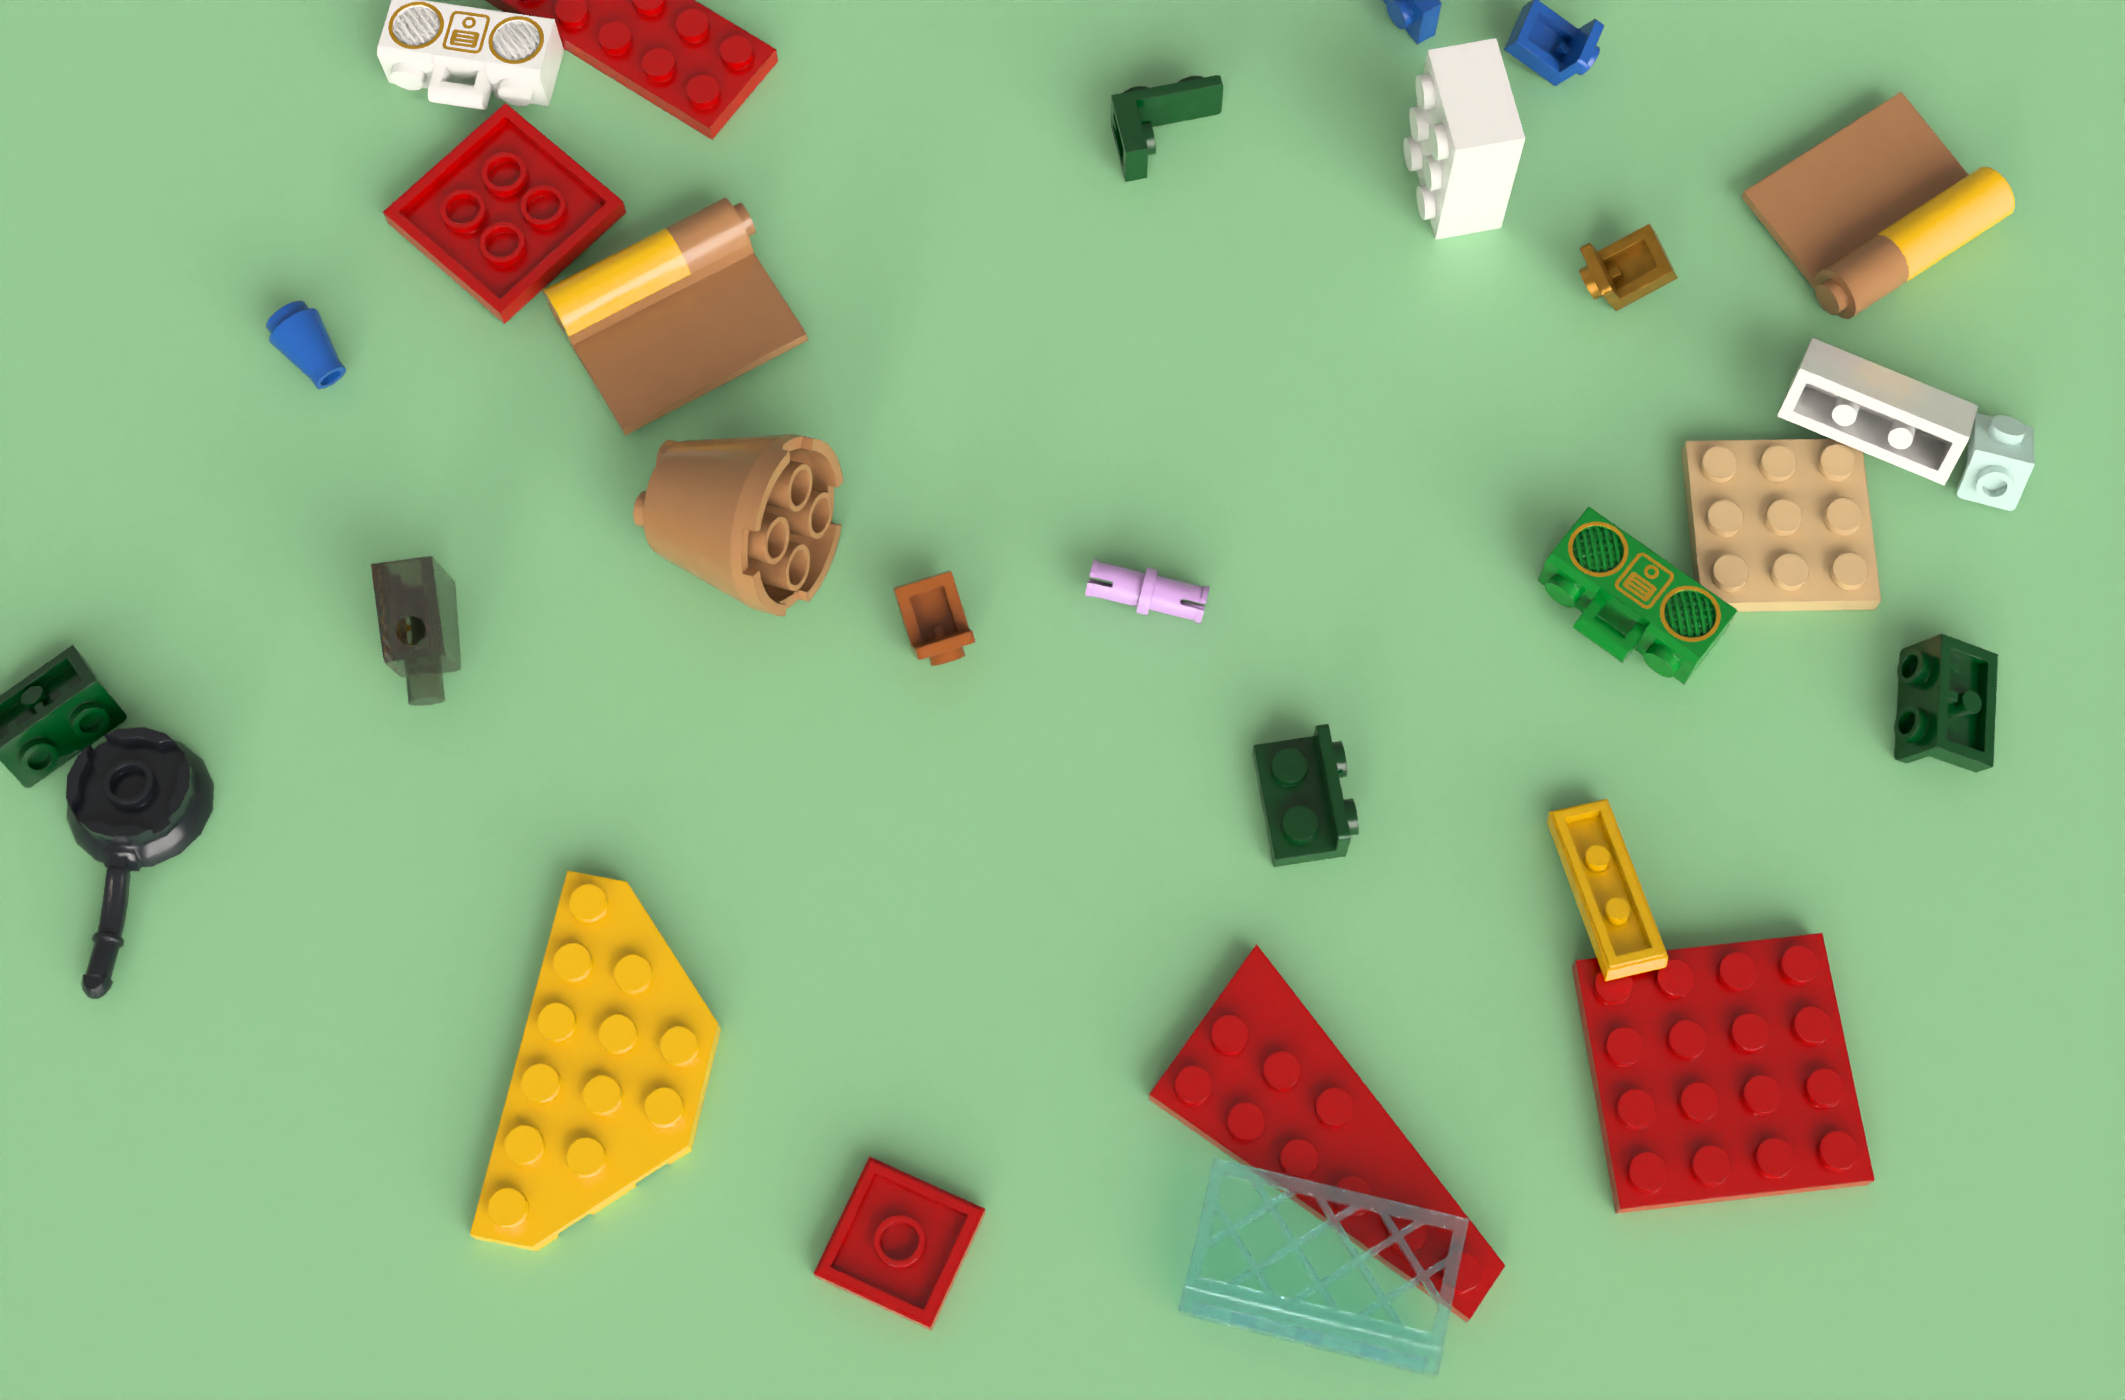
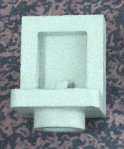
[1957,413,2035,511]

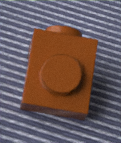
[893,570,976,666]

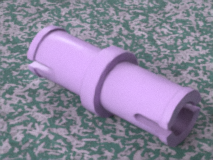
[1085,559,1210,624]

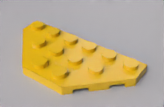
[470,870,721,1251]

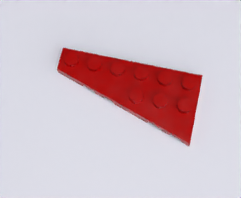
[1149,944,1505,1322]

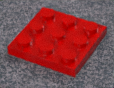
[383,103,626,324]

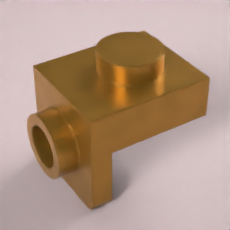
[1579,223,1678,311]

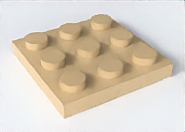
[1681,439,1881,612]

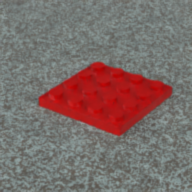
[1572,933,1875,1214]

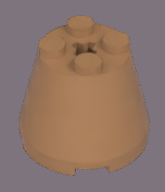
[633,434,843,616]

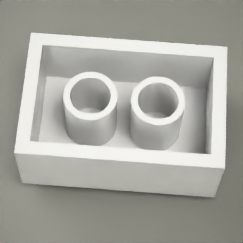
[1403,38,1525,240]

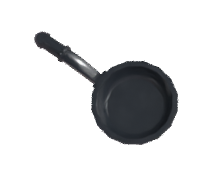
[66,727,214,999]

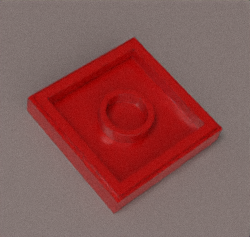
[813,1156,986,1331]

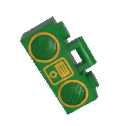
[1538,506,1738,684]

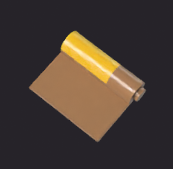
[1741,92,2015,319]
[542,197,808,435]

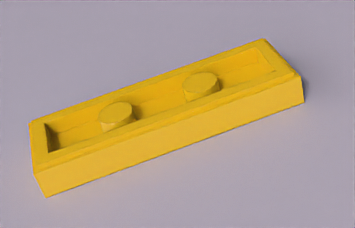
[1547,799,1668,981]

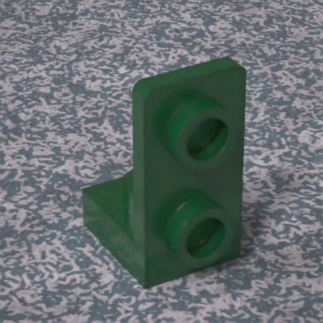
[1111,75,1223,182]

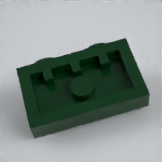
[1894,634,1998,773]
[0,645,127,788]
[1252,724,1359,867]

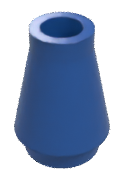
[266,301,346,389]

